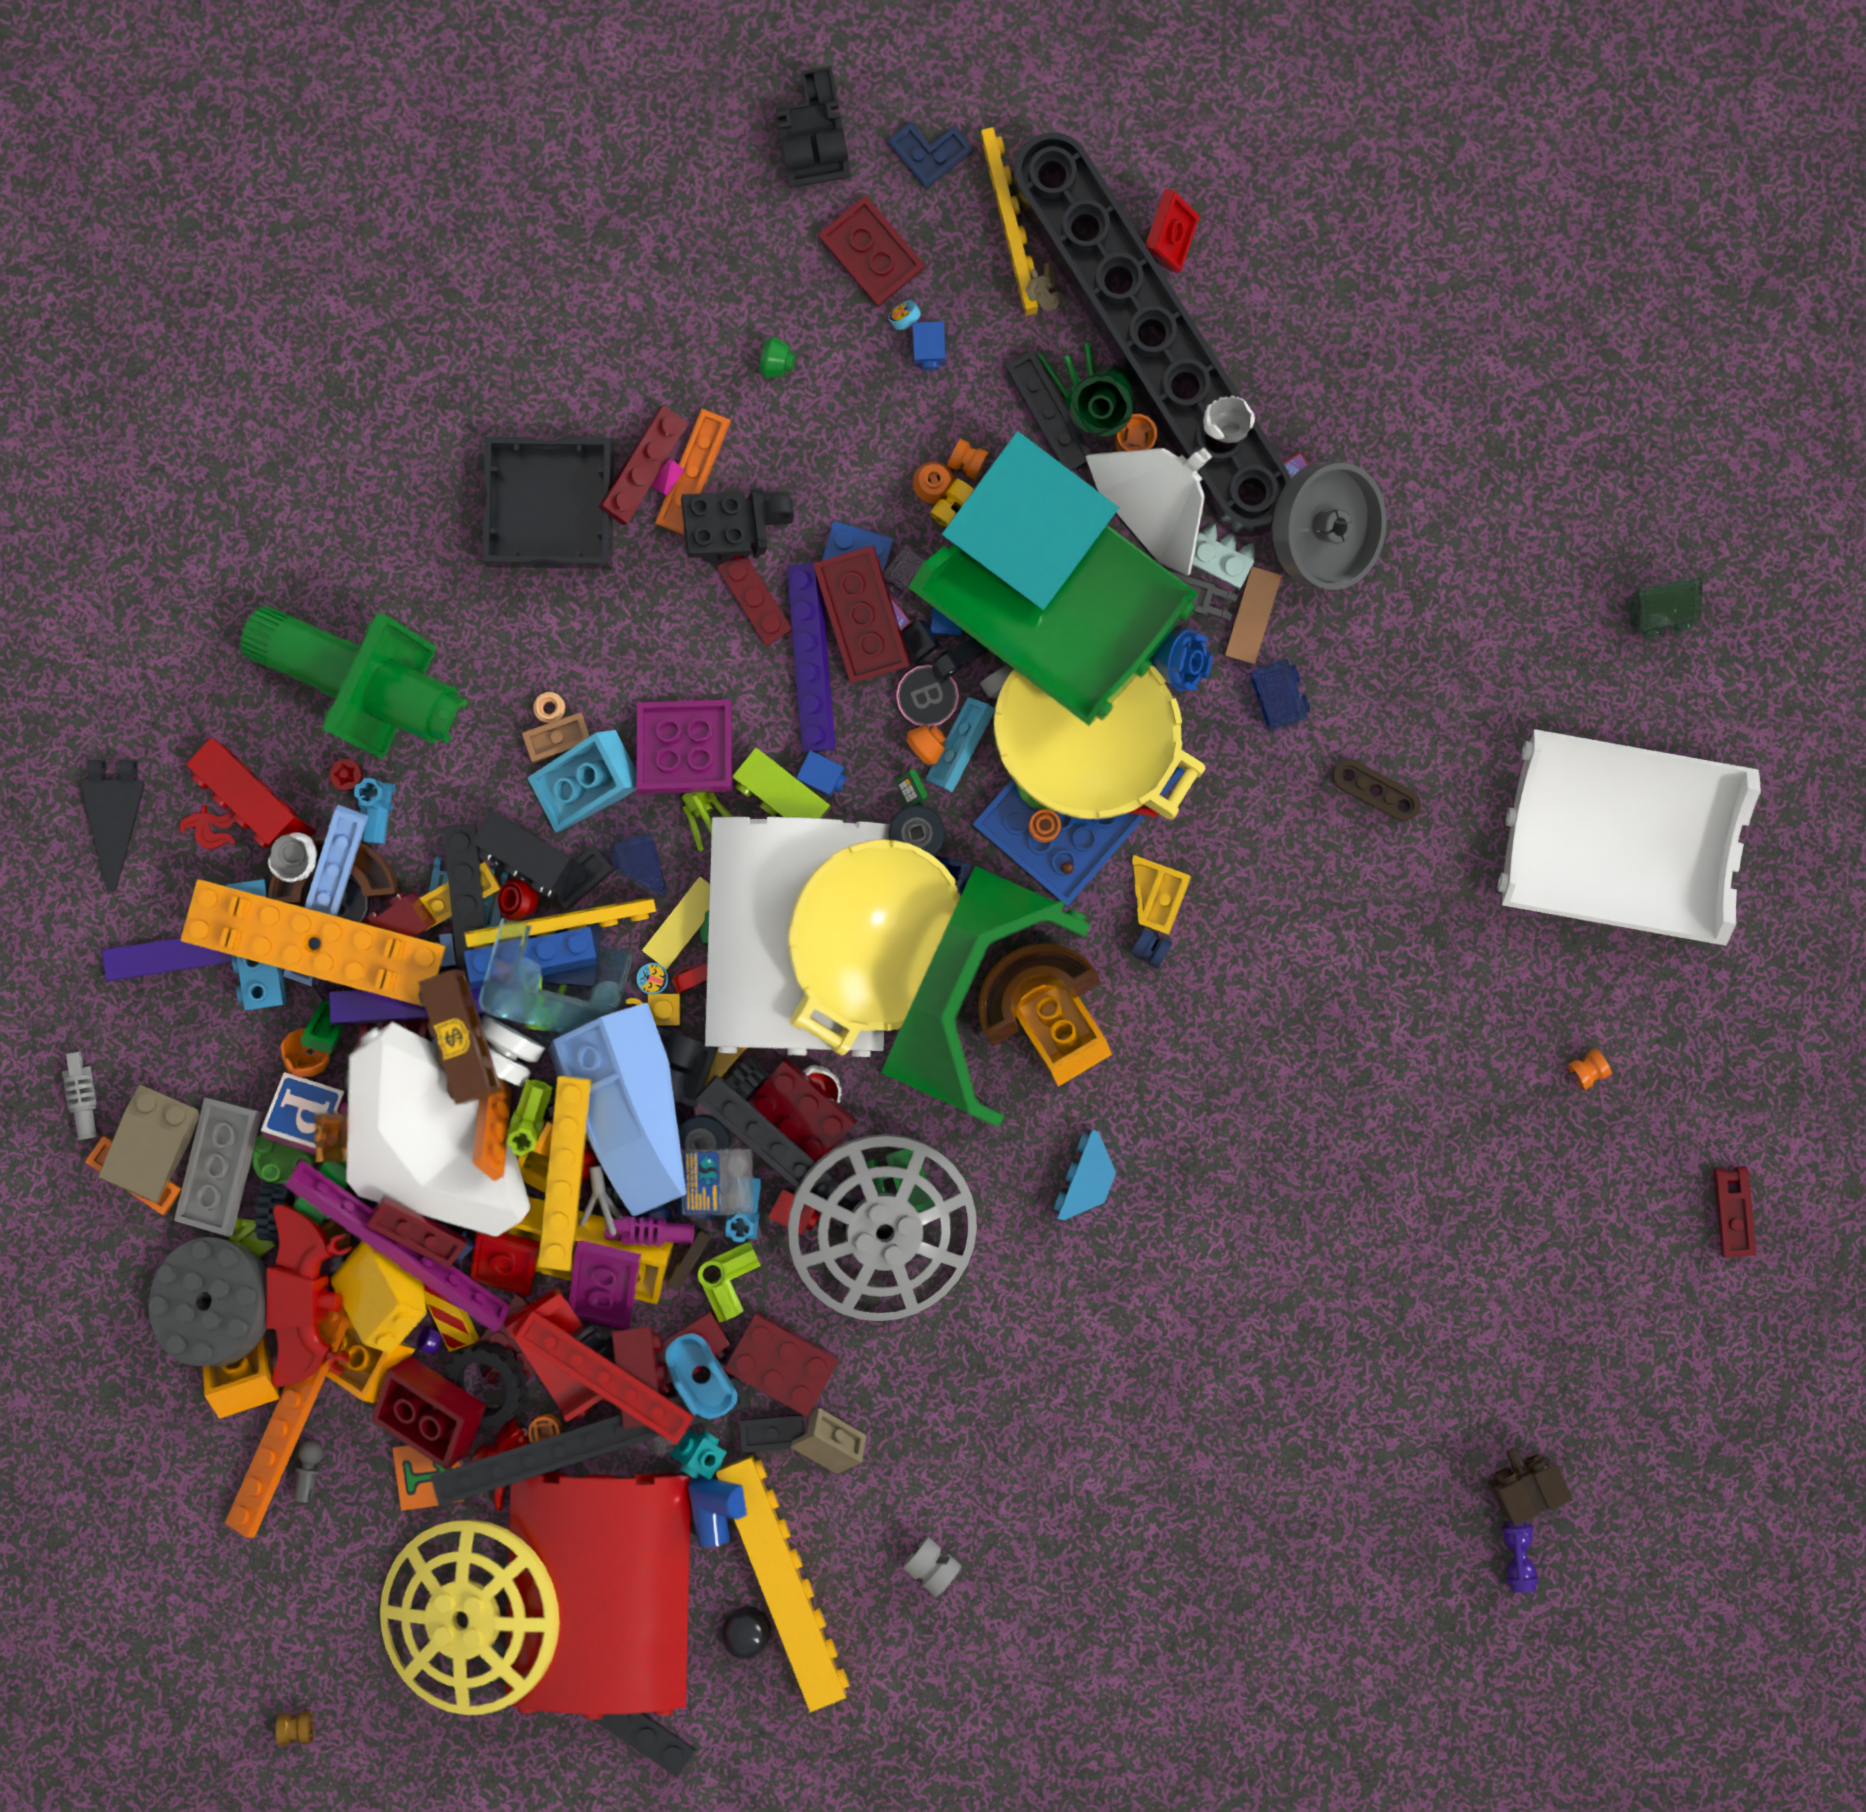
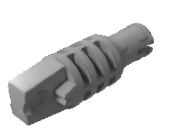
[62,1052,98,1141]

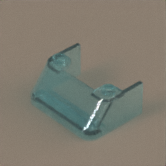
[479,918,634,1034]

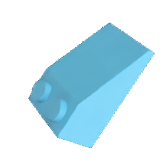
[528,730,637,833]

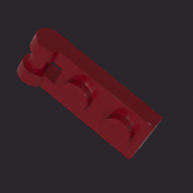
[1713,1166,1756,1258]

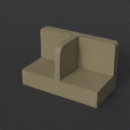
[791,1408,866,1474]

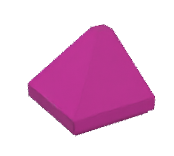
[650,458,685,496]

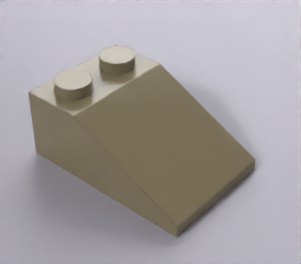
[98,1084,200,1204]

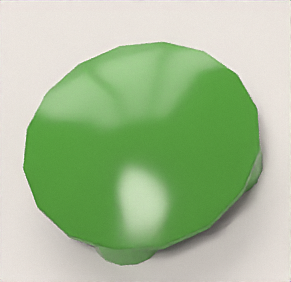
[252,1134,315,1184]

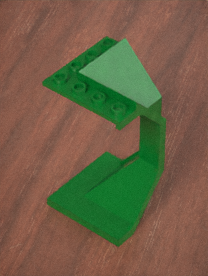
[881,866,1090,1127]

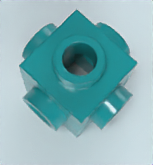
[670,1429,727,1480]

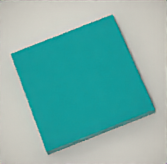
[941,431,1119,610]

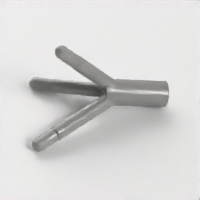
[579,1165,623,1235]

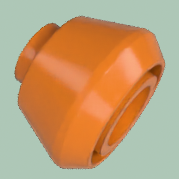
[913,461,955,504]
[906,724,946,765]

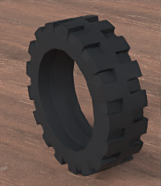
[443,1341,529,1430]

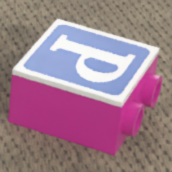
[261,1072,349,1158]

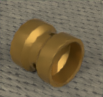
[276,1711,314,1746]

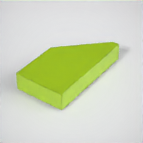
[228,1218,276,1258]

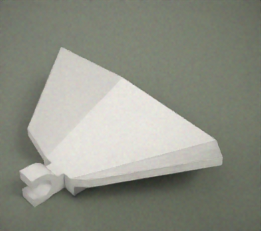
[1085,447,1212,576]

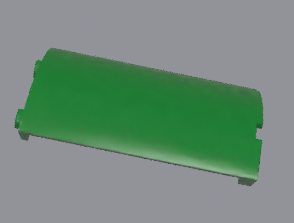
[908,525,1198,726]

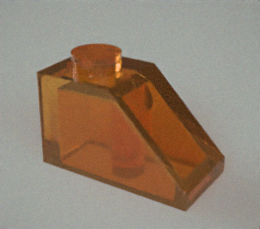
[314,1111,348,1162]

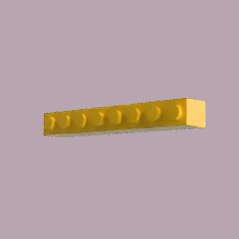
[716,1454,850,1712]

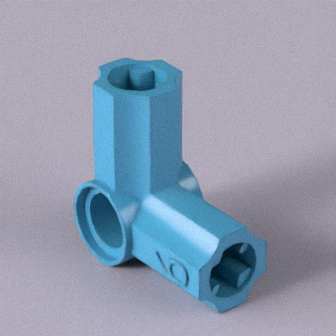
[354,778,396,844]
[725,1175,761,1242]

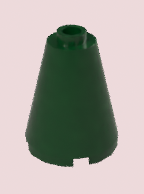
[1070,365,1133,437]

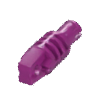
[604,1216,694,1247]

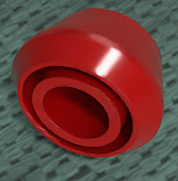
[497,878,538,921]

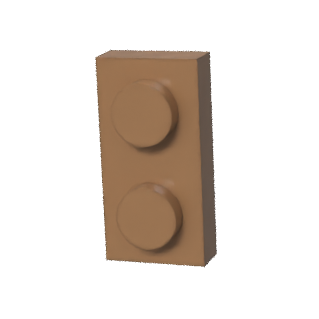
[522,712,590,764]

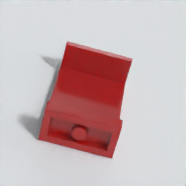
[504,1286,608,1422]

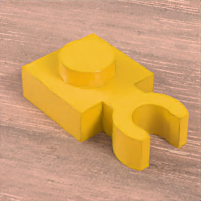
[626,994,680,1026]

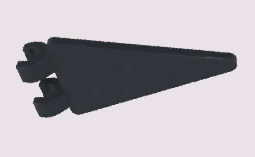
[81,760,145,892]

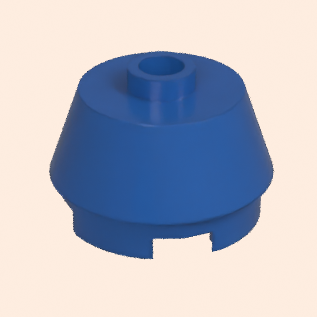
[1152,629,1213,692]

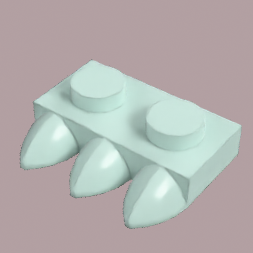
[1192,524,1255,590]

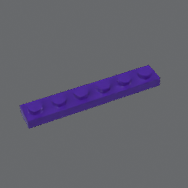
[787,562,836,753]

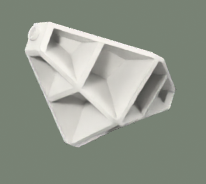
[347,1022,531,1237]

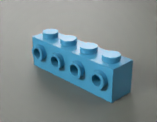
[226,879,288,1010]

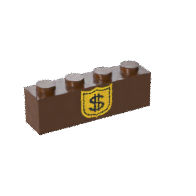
[418,970,502,1105]

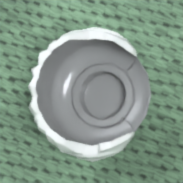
[1203,396,1255,443]
[268,832,317,882]

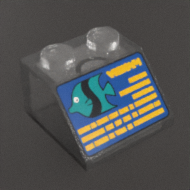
[681,1147,753,1215]

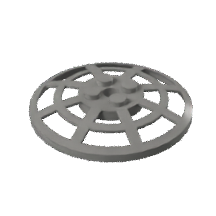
[787,1134,977,1321]

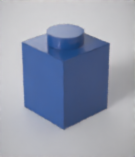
[913,321,945,371]
[796,750,847,797]

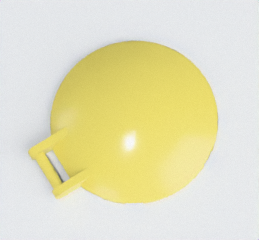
[994,665,1206,820]
[789,840,961,1056]

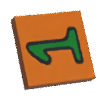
[393,1445,465,1511]

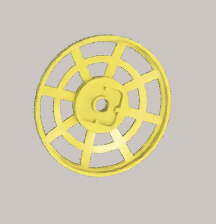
[380,1519,559,1715]

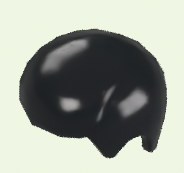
[721,1607,771,1659]

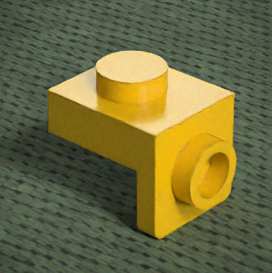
[516,1151,550,1193]

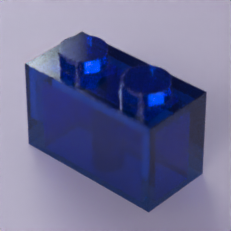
[1249,658,1310,733]

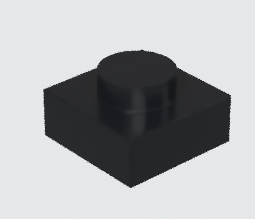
[902,620,940,664]

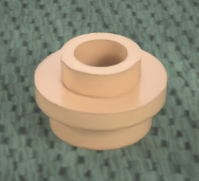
[533,692,565,724]

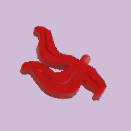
[180,805,235,850]

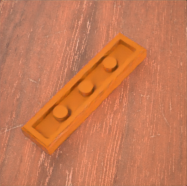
[655,409,731,536]

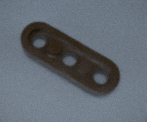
[1332,759,1421,821]

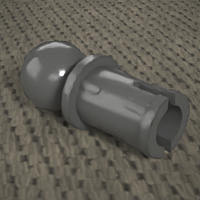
[292,1440,323,1503]

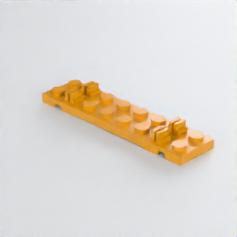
[180,879,447,1006]

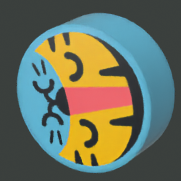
[888,300,921,330]
[637,963,669,994]

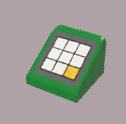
[895,769,928,807]

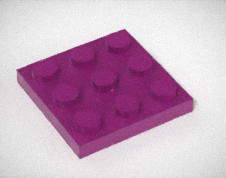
[636,700,732,794]

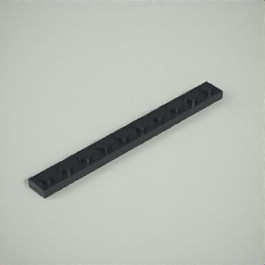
[430,1378,748,1507]

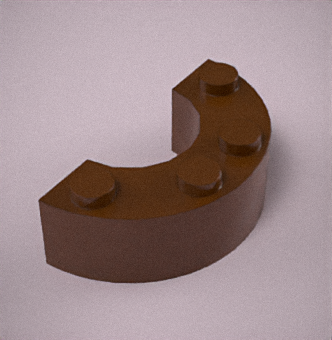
[268,836,401,905]
[979,943,1101,1047]

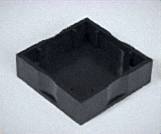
[482,437,614,569]

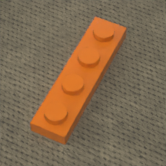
[472,1078,512,1181]

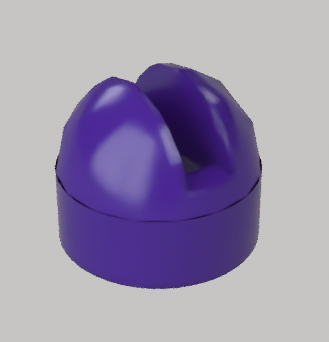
[417,1326,444,1354]

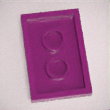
[569,1240,641,1330]

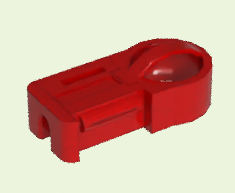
[671,962,708,994]

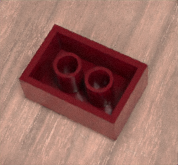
[724,1312,839,1417]
[371,1356,486,1470]

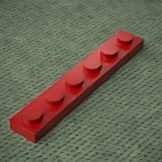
[514,1311,695,1445]

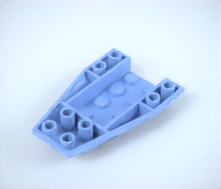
[548,1003,686,1217]

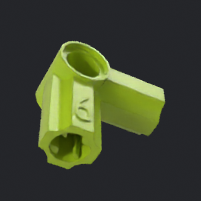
[507,1079,552,1156]
[697,1241,761,1323]

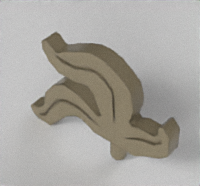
[1026,262,1064,311]

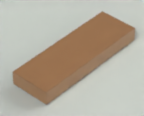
[1224,566,1282,665]

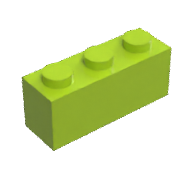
[733,748,831,819]

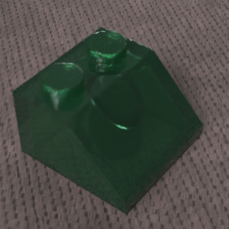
[1626,577,1703,639]

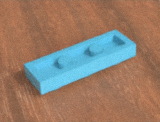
[925,697,995,792]

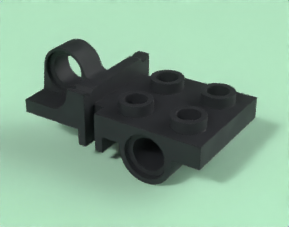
[776,66,851,188]
[681,488,794,563]
[612,1011,718,1108]

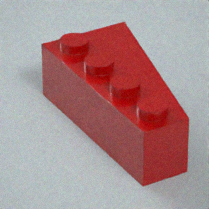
[186,737,317,850]

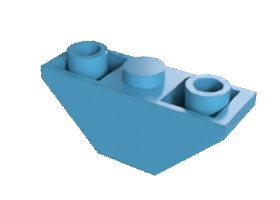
[1053,1129,1116,1221]

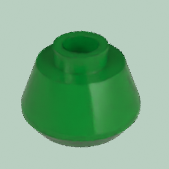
[759,336,796,379]

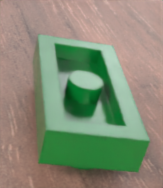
[301,997,347,1054]

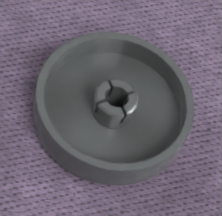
[1271,461,1387,590]
[148,1237,267,1367]

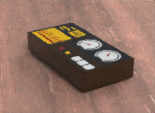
[666,1228,710,1291]

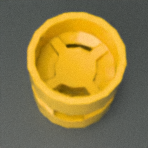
[929,479,974,528]

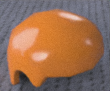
[281,1028,330,1078]

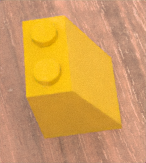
[330,1241,427,1354]

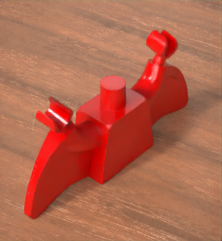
[266,1204,352,1387]

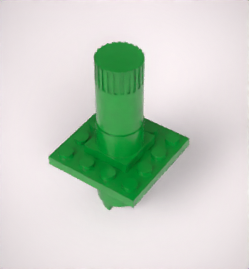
[240,605,469,759]

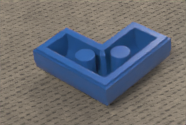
[688,1476,747,1547]

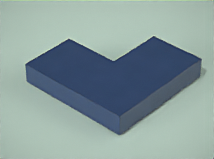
[887,121,974,190]

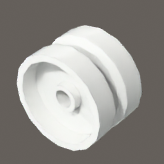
[481,1015,545,1087]

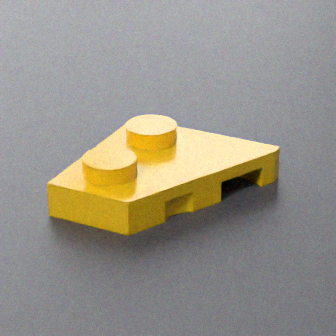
[1132,855,1191,935]

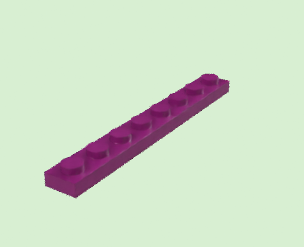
[284,1160,510,1332]

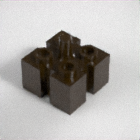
[1488,1447,1574,1526]

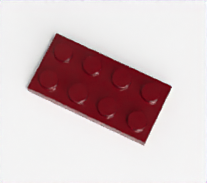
[813,545,911,684]

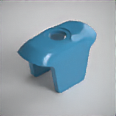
[665,1333,738,1419]

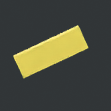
[642,877,710,970]

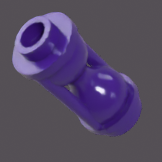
[1501,1520,1539,1593]

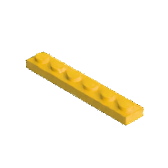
[981,127,1039,316]
[464,897,656,949]
[538,1075,592,1271]

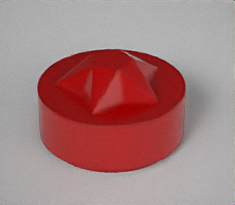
[330,759,363,791]

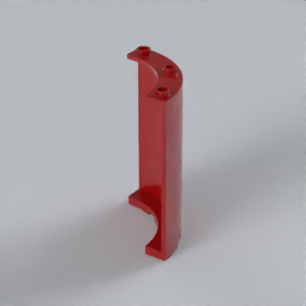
[505,1471,691,1719]

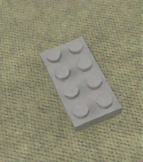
[174,1097,263,1236]

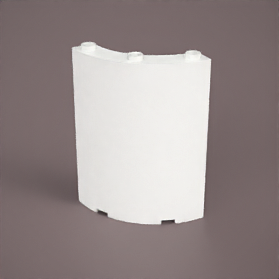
[1497,729,1761,946]
[705,817,890,1057]

